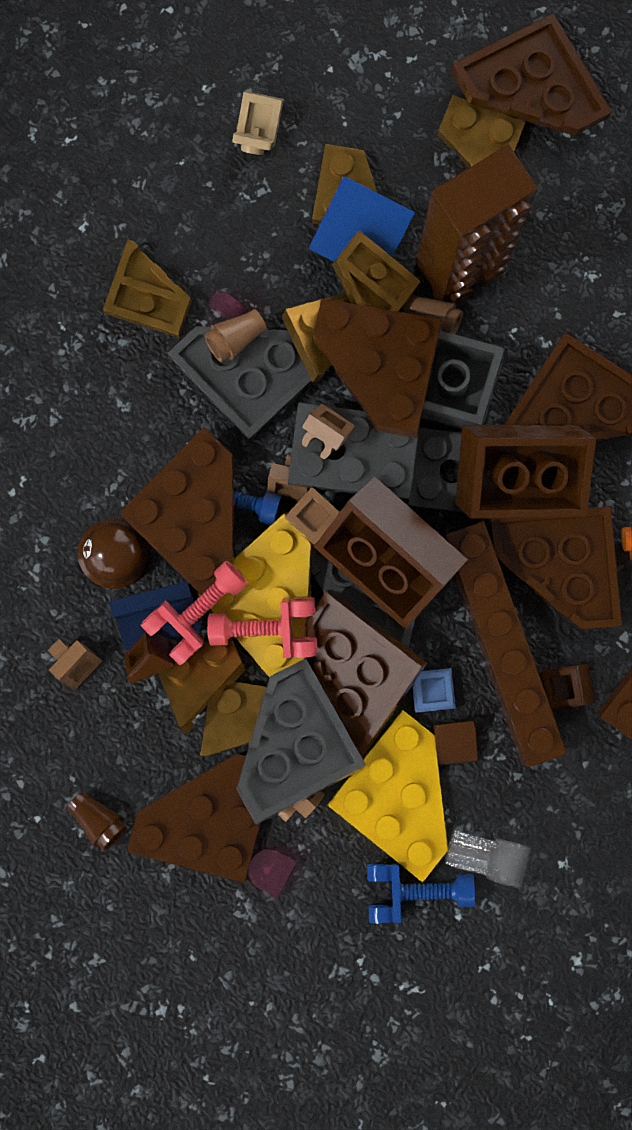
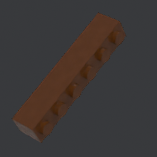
[443,521,567,767]

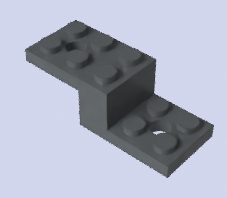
[288,403,467,515]

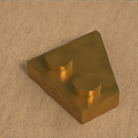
[438,95,525,168]

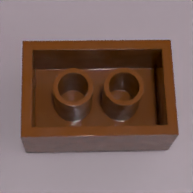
[455,425,596,518]
[314,476,468,629]

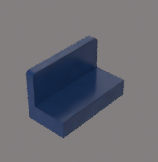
[109,581,202,650]

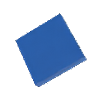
[308,176,415,262]

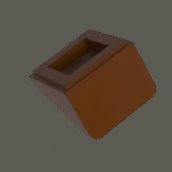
[125,631,175,683]
[541,664,595,710]
[433,720,478,765]

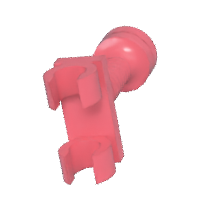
[140,560,248,665]
[207,597,318,658]

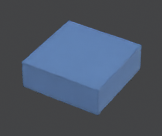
[412,668,456,712]

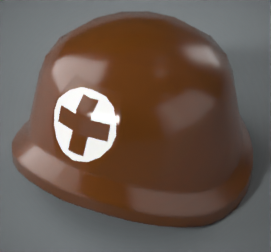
[78,520,148,589]

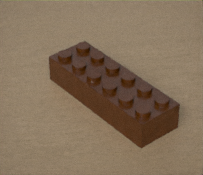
[416,144,538,303]

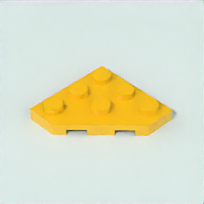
[197,513,314,677]
[327,710,448,882]

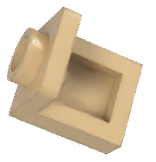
[232,91,284,155]

